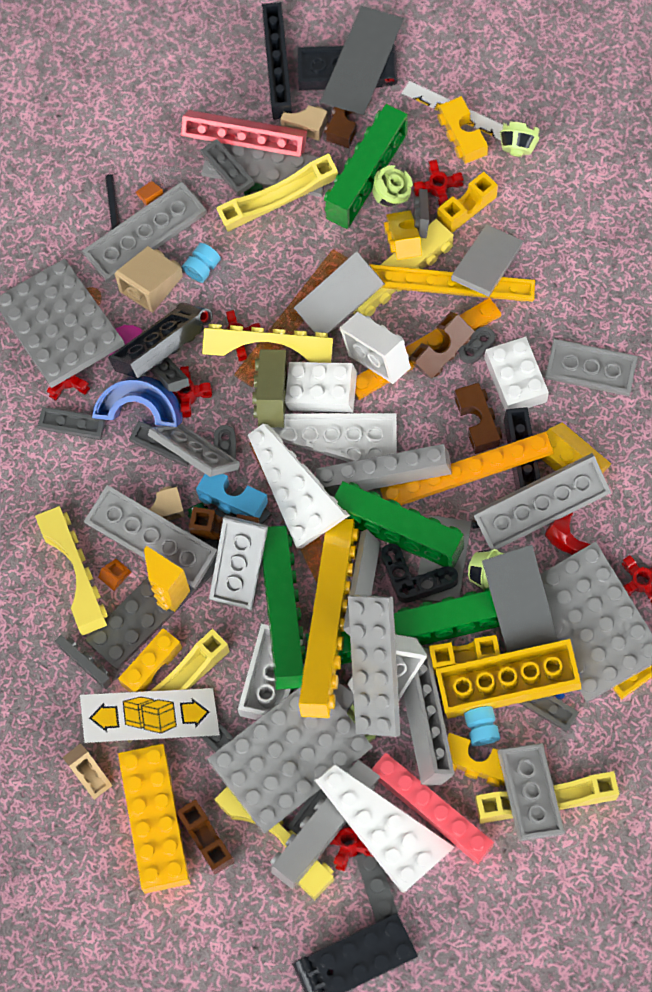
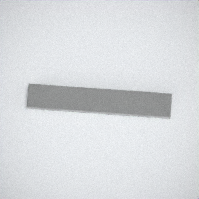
[343,529,381,636]

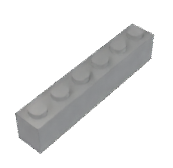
[316,444,452,497]
[403,648,455,785]
[270,760,380,889]

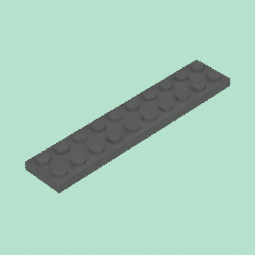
[85,486,272,670]

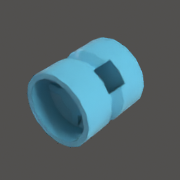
[182,243,221,283]
[464,706,500,746]

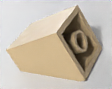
[114,246,183,313]

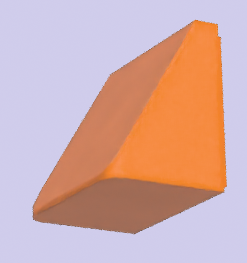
[135,181,163,206]
[98,559,132,591]

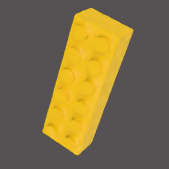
[436,639,581,719]
[118,744,190,894]

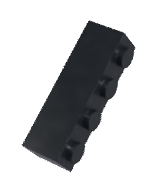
[503,407,541,490]

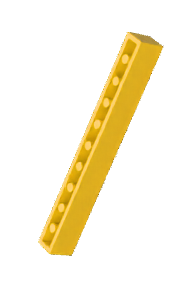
[299,519,359,718]

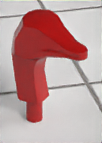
[545,512,605,555]

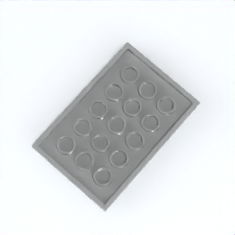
[0,258,125,388]
[540,542,652,702]
[207,688,373,834]

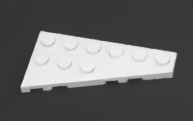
[271,413,397,462]
[248,424,350,549]
[315,765,455,892]

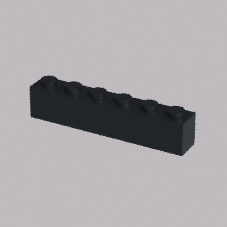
[262,2,292,120]

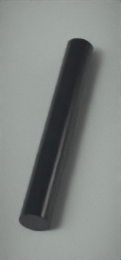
[105,174,119,230]

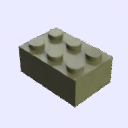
[252,350,287,428]

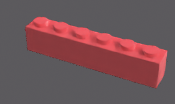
[181,110,307,157]
[371,753,494,864]

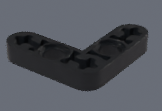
[381,543,458,603]

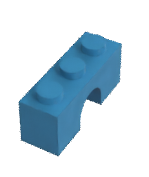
[196,474,268,518]

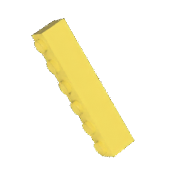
[353,219,453,317]

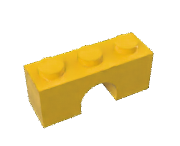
[437,96,488,164]
[437,172,498,233]
[383,210,422,260]
[118,628,182,692]
[429,635,500,675]
[447,733,505,787]

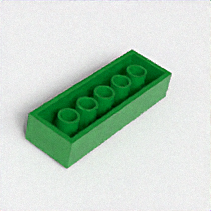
[324,104,408,230]
[334,481,464,568]

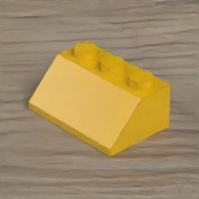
[541,422,611,473]
[144,546,190,612]

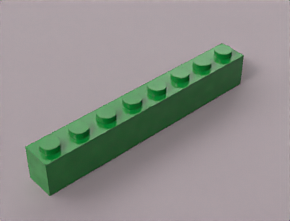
[262,526,306,690]

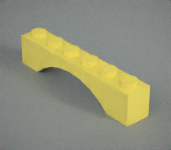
[216,154,338,232]
[202,324,333,363]
[35,506,108,636]
[128,629,230,743]
[475,771,619,824]
[214,787,334,900]

